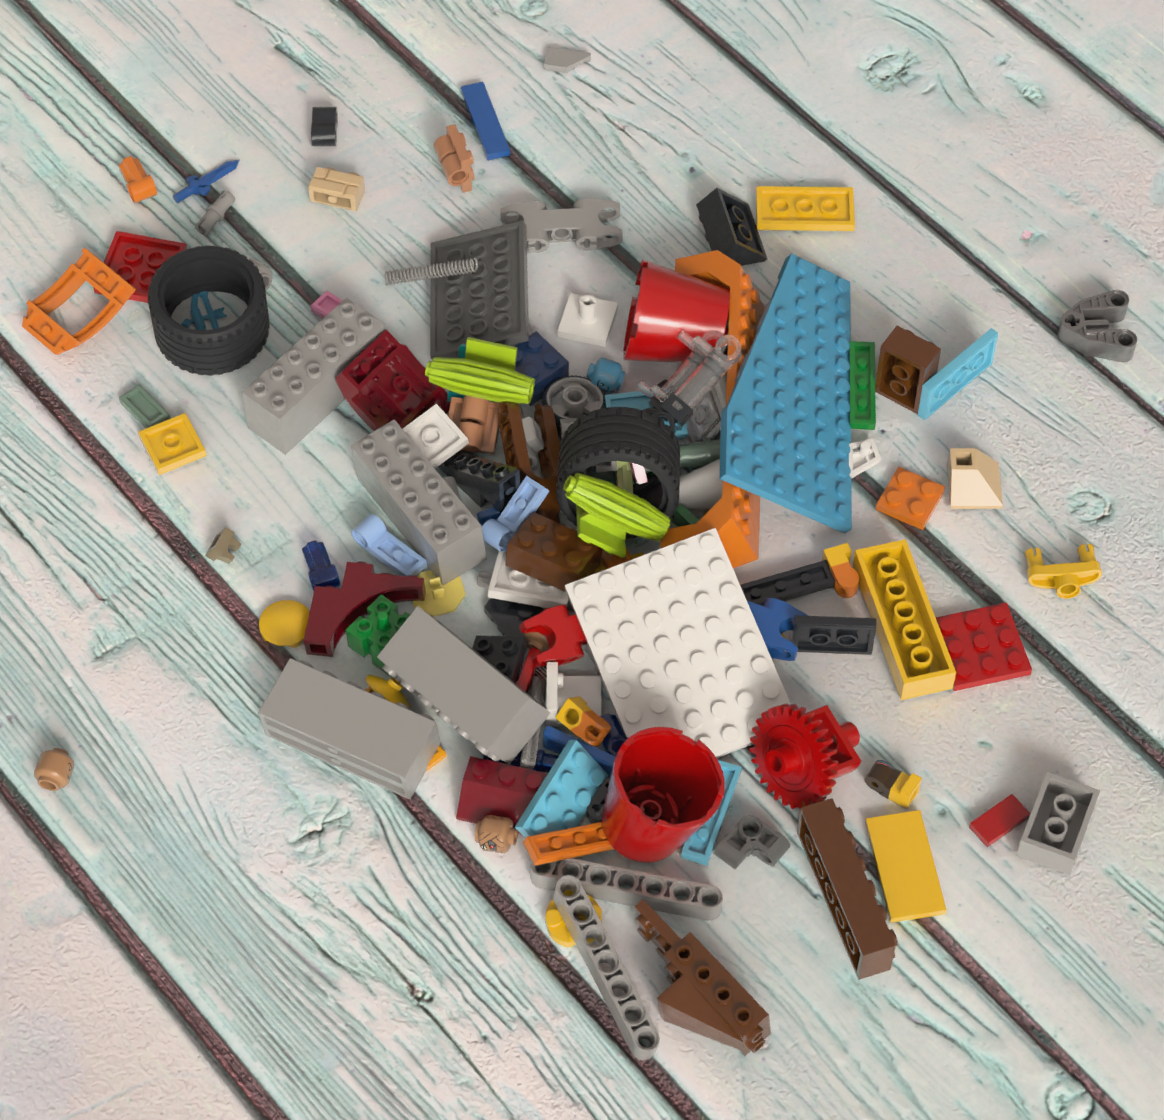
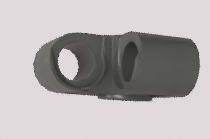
[714,815,790,869]

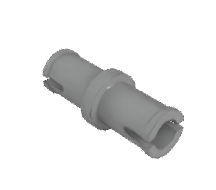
[195,190,235,236]

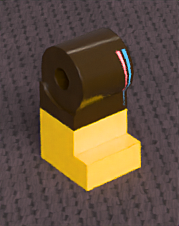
[864,760,922,809]

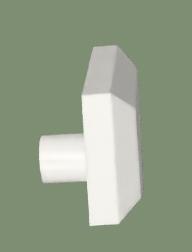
[849,438,881,479]

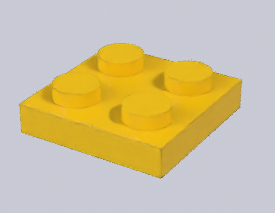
[138,413,207,475]

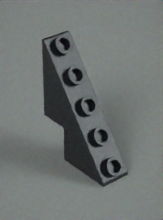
[438,451,520,513]

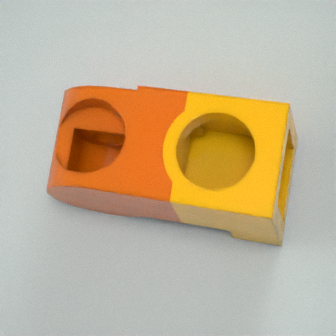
[822,543,860,598]
[555,696,611,747]

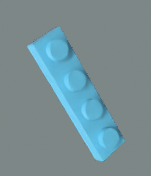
[681,760,742,866]

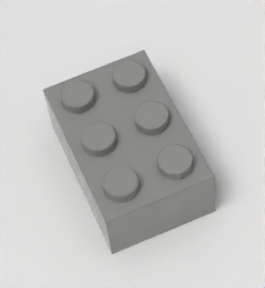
[1016,772,1100,875]

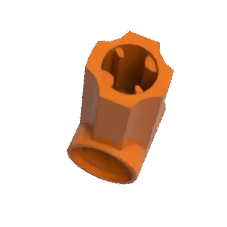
[119,156,157,203]

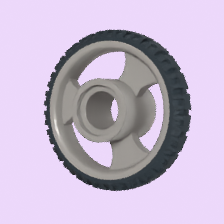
[542,375,606,427]

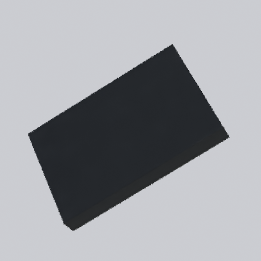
[792,615,877,655]

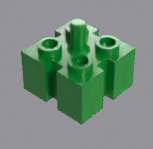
[346,594,410,676]

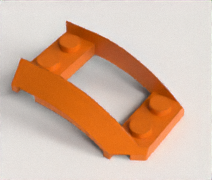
[22,247,136,355]

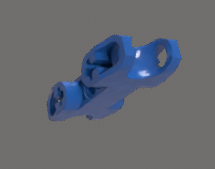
[747,598,808,661]

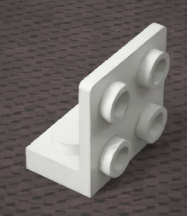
[546,662,601,726]

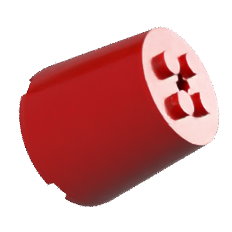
[623,260,730,363]
[601,727,725,863]

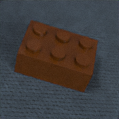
[875,326,941,415]
[505,512,602,592]

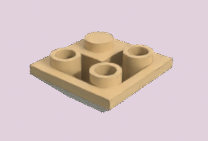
[947,448,1003,509]

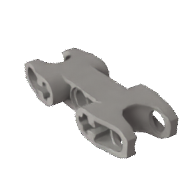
[500,198,623,253]

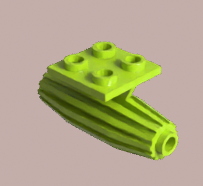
[425,337,535,404]
[563,473,670,558]

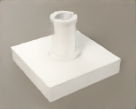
[557,293,618,347]
[403,404,469,468]

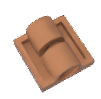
[433,124,475,193]
[448,395,501,455]

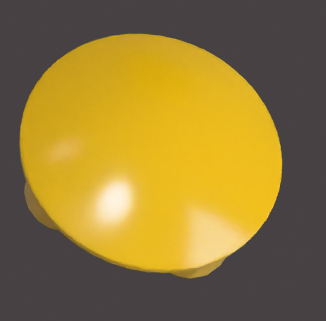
[259,600,310,648]

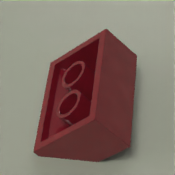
[456,756,548,834]

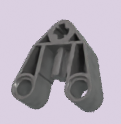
[1058,290,1137,362]

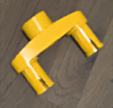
[1025,544,1102,599]

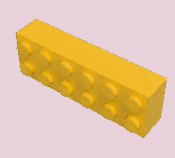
[853,539,956,700]

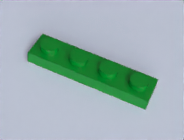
[849,341,876,430]

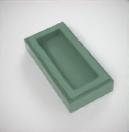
[119,384,171,429]

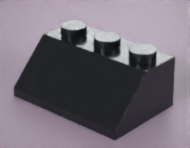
[696,188,768,266]

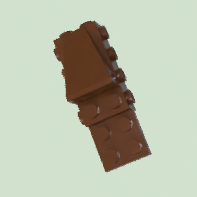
[634,899,771,1056]

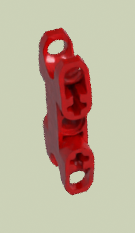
[519,605,587,667]

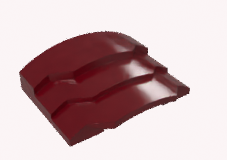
[335,329,451,431]

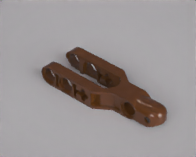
[497,402,561,524]

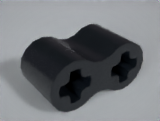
[311,107,338,146]

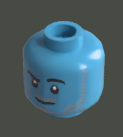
[586,357,625,394]

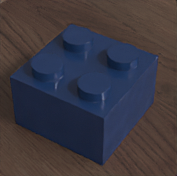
[513,331,569,406]

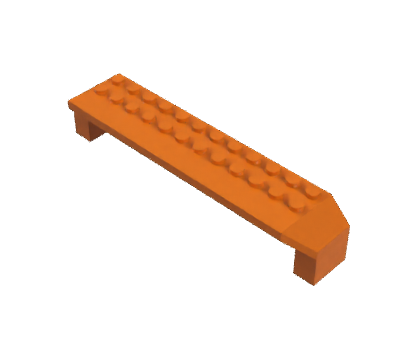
[660,250,765,568]

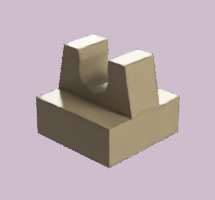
[205,527,241,564]

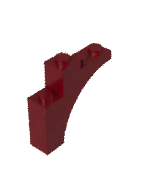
[304,561,426,657]

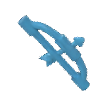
[181,291,227,330]

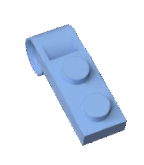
[482,476,549,552]
[351,514,427,576]

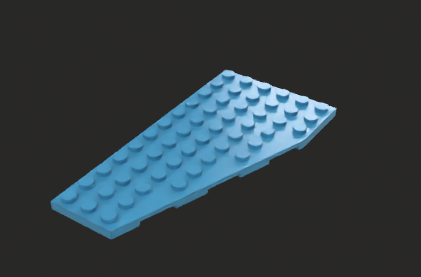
[719,253,852,533]

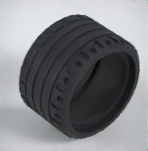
[148,245,270,376]
[556,407,680,539]

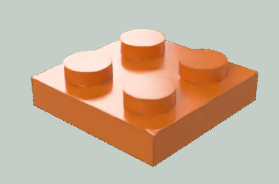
[876,466,945,530]

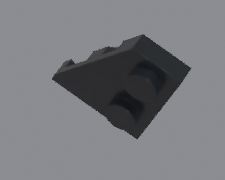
[484,598,544,636]

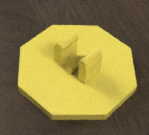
[413,570,466,617]

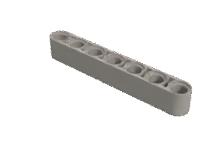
[530,858,723,921]
[553,875,660,1060]

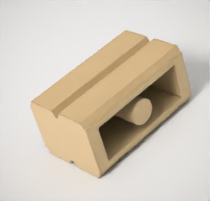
[308,167,365,211]

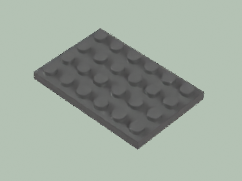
[430,220,529,361]

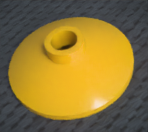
[365,675,411,709]

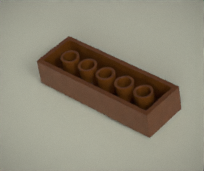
[797,798,898,980]

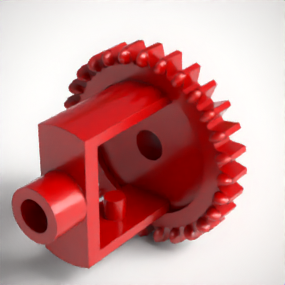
[750,704,861,809]

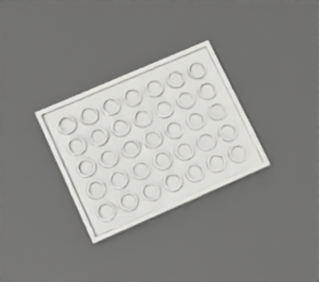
[565,528,791,758]

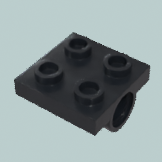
[472,635,528,684]

